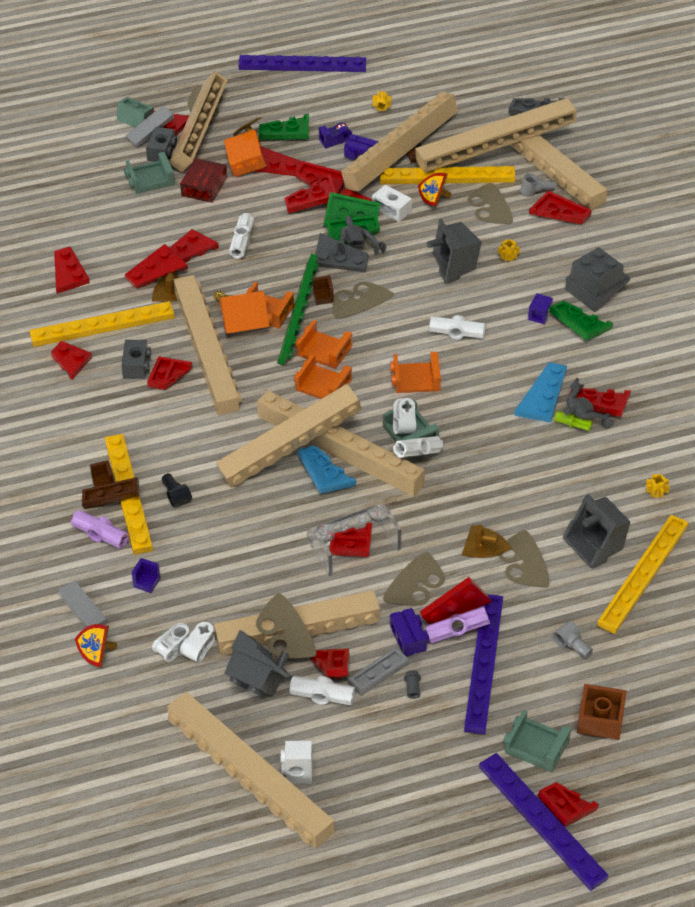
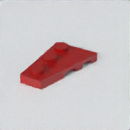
[255,146,301,176]
[284,174,336,213]
[529,191,592,224]
[169,229,219,263]
[125,244,188,289]
[54,246,90,294]
[568,388,631,417]
[419,577,492,624]

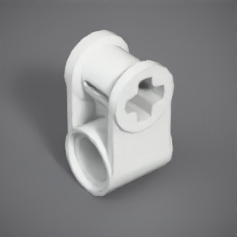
[393,398,416,435]
[180,622,215,663]
[152,623,190,663]

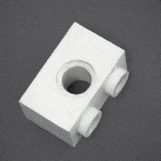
[372,185,412,222]
[281,741,313,784]

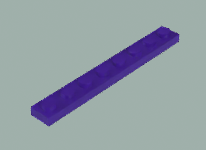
[238,55,366,72]
[464,594,503,734]
[479,753,609,891]

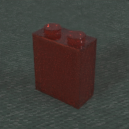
[180,158,227,203]

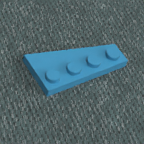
[514,362,567,423]

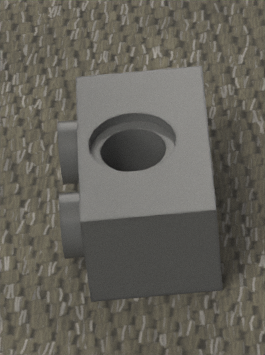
[146,127,177,162]
[121,339,151,379]

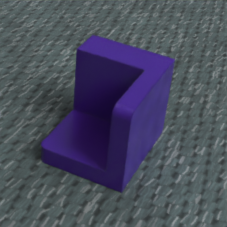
[528,293,553,325]
[132,558,161,593]

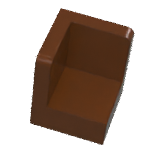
[313,275,334,305]
[90,460,114,487]

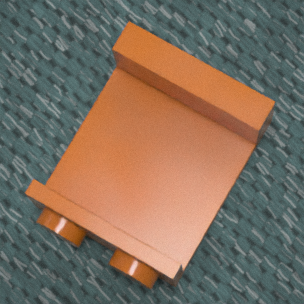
[224,129,267,177]
[246,282,294,329]
[219,291,272,334]
[295,320,353,369]
[390,352,441,393]
[294,354,352,399]

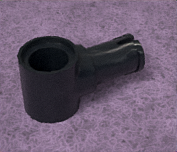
[162,473,192,507]

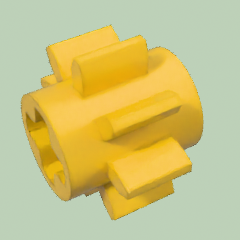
[372,91,392,111]
[498,239,520,261]
[645,474,670,498]

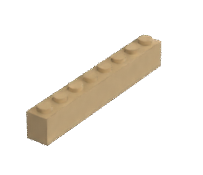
[169,71,228,172]
[510,135,607,210]
[216,384,362,488]
[214,590,380,655]

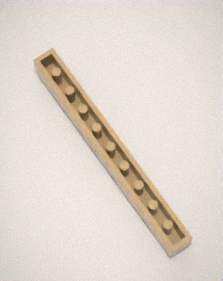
[341,92,458,191]
[415,98,577,173]
[173,275,242,415]
[257,390,425,497]
[167,692,335,849]

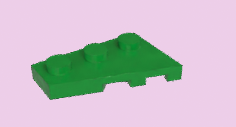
[259,113,309,140]
[323,192,380,226]
[326,214,380,245]
[549,300,613,341]

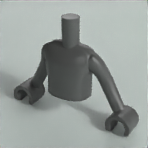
[333,216,387,254]
[564,378,616,428]

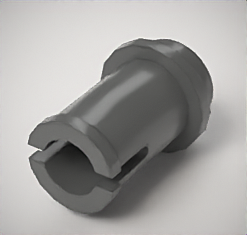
[404,670,421,699]

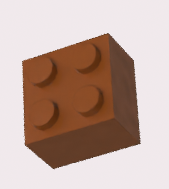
[577,684,627,740]

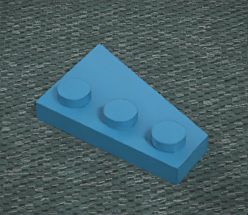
[297,445,356,494]

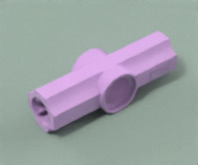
[71,510,129,549]
[425,606,490,644]

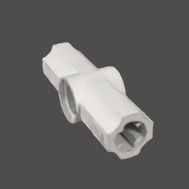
[229,213,254,259]
[429,315,486,340]
[393,436,443,458]
[289,676,355,705]

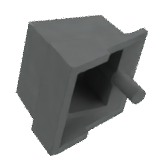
[427,219,482,283]
[565,247,631,312]
[563,494,630,569]
[224,630,293,698]

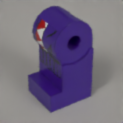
[319,122,352,149]

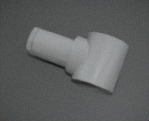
[520,173,555,196]
[553,621,593,659]

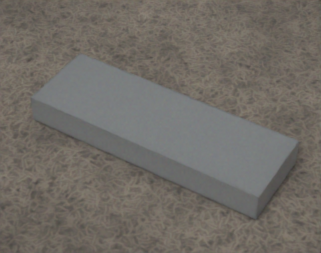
[126,105,175,147]
[58,581,107,628]
[348,647,409,696]

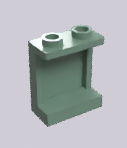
[124,152,175,194]
[383,400,439,442]
[503,710,571,773]

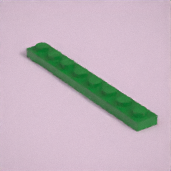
[277,253,318,366]

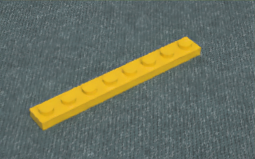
[380,166,515,184]
[29,301,175,347]
[104,434,153,555]
[597,514,689,634]

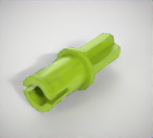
[554,410,593,431]

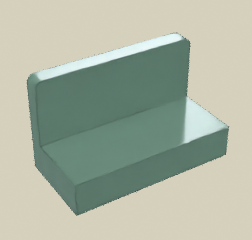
[117,97,154,127]

